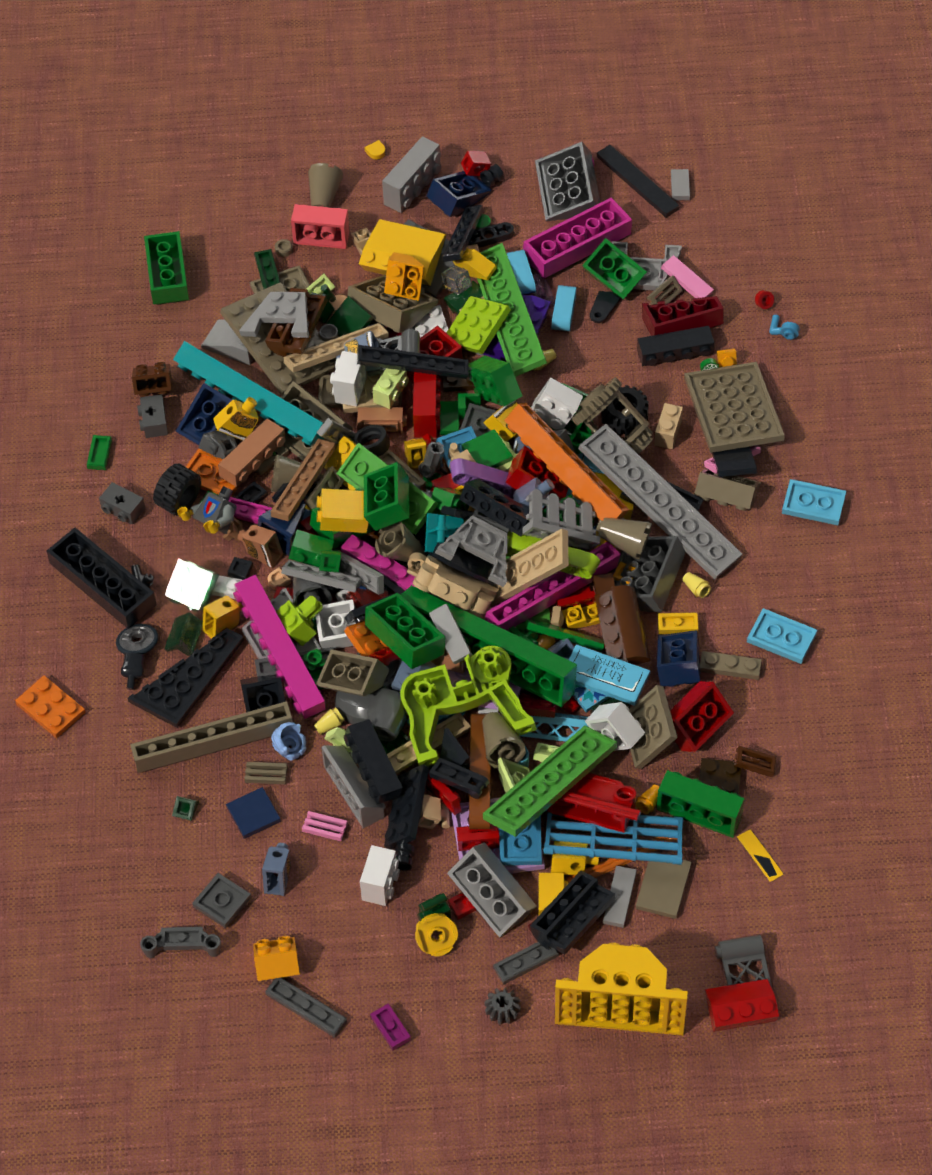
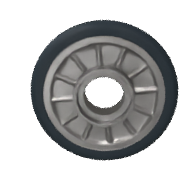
[116,624,158,654]

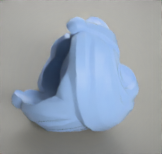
[271,722,307,761]

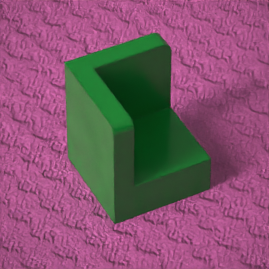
[458,393,481,420]

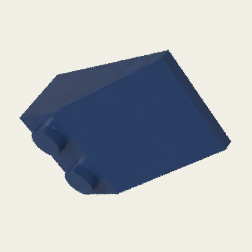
[426,171,492,217]
[176,383,232,445]
[657,630,700,687]

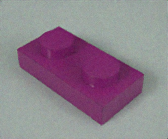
[370,1003,411,1051]

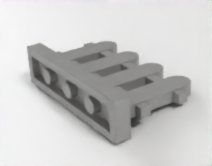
[523,489,600,551]

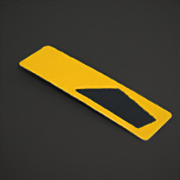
[737,830,783,882]

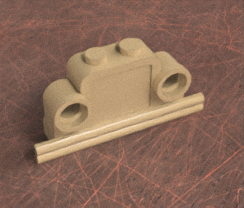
[407,555,499,619]

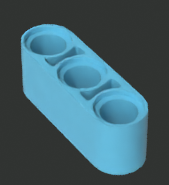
[506,249,536,295]
[551,285,577,331]

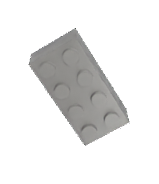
[382,136,441,213]

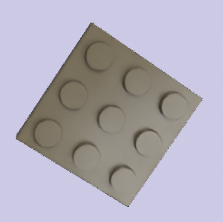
[629,685,677,769]

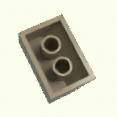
[694,468,761,511]
[316,650,389,697]

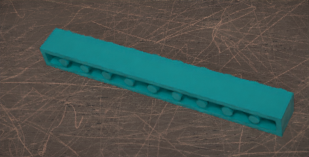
[173,341,324,446]

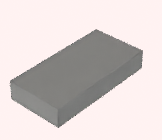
[671,169,690,200]

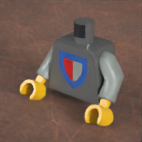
[177,486,237,534]

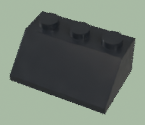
[431,535,496,586]

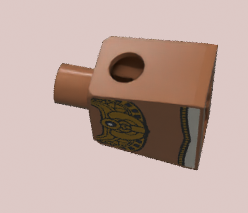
[237,525,283,568]

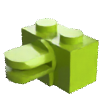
[276,595,323,646]

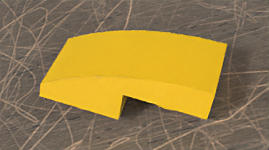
[562,603,600,628]

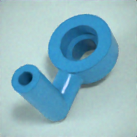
[769,315,800,340]

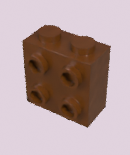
[132,362,173,397]

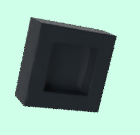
[227,557,253,580]

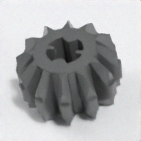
[484,987,521,1025]

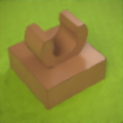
[223,518,243,541]

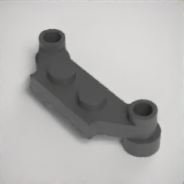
[140,927,221,958]

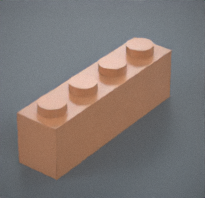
[218,419,285,487]

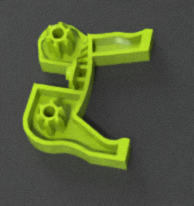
[400,646,537,767]

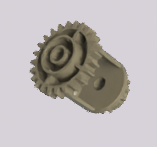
[571,377,653,454]

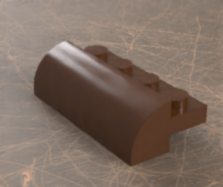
[265,288,328,357]
[594,585,651,665]

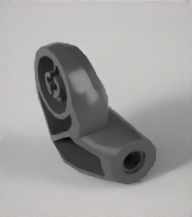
[335,685,408,742]

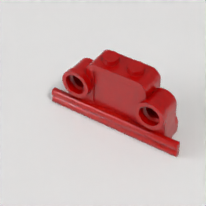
[547,773,641,833]

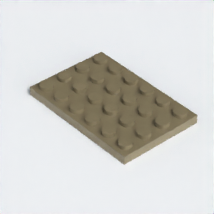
[220,282,336,395]
[684,362,784,453]

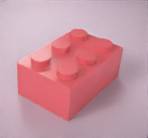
[291,204,350,249]

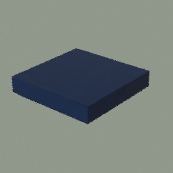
[226,787,281,839]

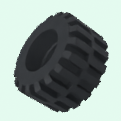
[601,385,649,436]
[153,463,201,516]

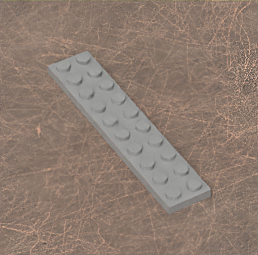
[578,424,742,579]

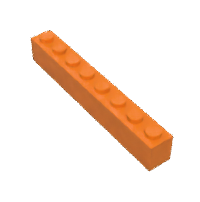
[504,403,629,521]

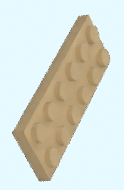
[491,528,569,607]

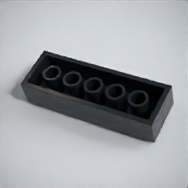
[47,527,157,629]

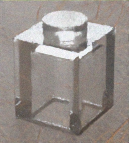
[441,265,472,294]

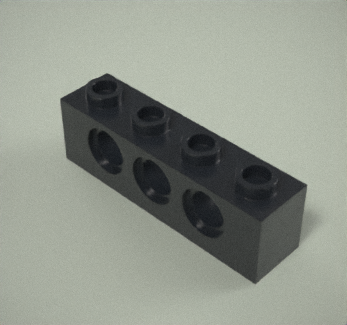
[460,478,529,537]

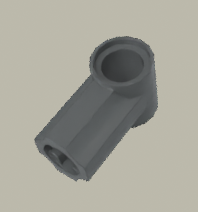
[419,442,445,478]

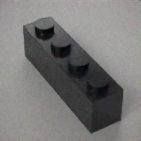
[637,326,715,367]
[344,719,403,804]

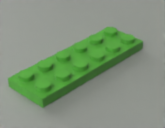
[336,443,438,535]

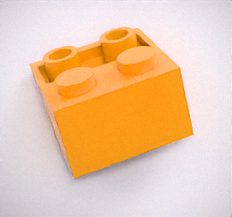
[384,252,424,301]
[253,936,300,981]

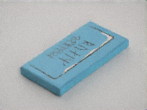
[569,644,650,706]

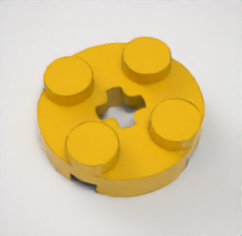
[415,913,458,957]

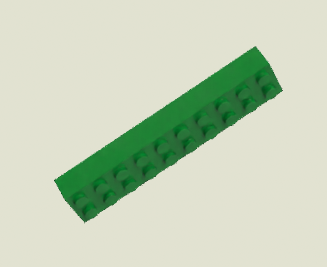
[401,585,577,707]

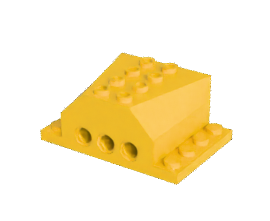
[555,943,688,1035]

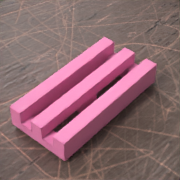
[302,811,347,841]

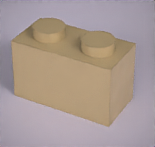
[655,403,683,449]

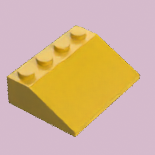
[359,219,446,286]

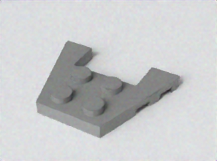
[612,241,682,290]
[239,292,309,338]
[435,515,507,587]
[242,588,321,659]

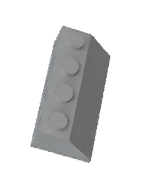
[321,745,385,828]
[447,842,537,937]

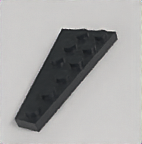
[127,628,244,728]

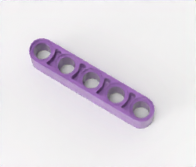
[450,458,516,499]

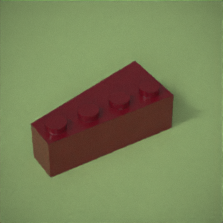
[642,296,724,336]

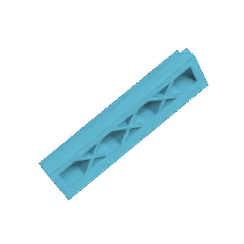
[521,713,589,742]

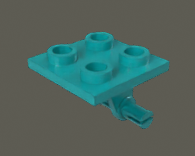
[425,513,464,553]

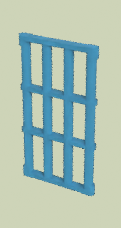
[543,810,684,865]

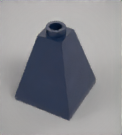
[258,500,306,556]

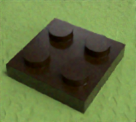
[699,758,741,795]

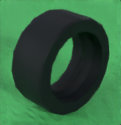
[353,425,390,457]

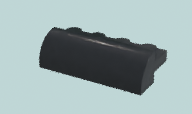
[530,870,616,955]

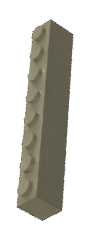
[130,701,293,773]

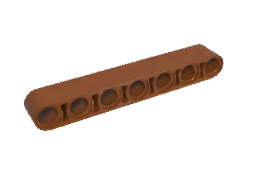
[469,713,491,829]

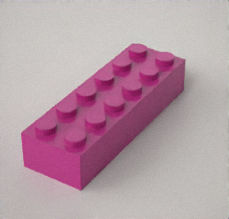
[523,197,632,279]

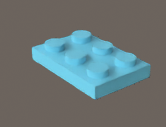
[782,479,846,525]
[747,608,817,664]

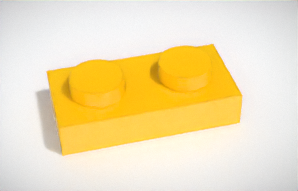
[658,613,698,634]

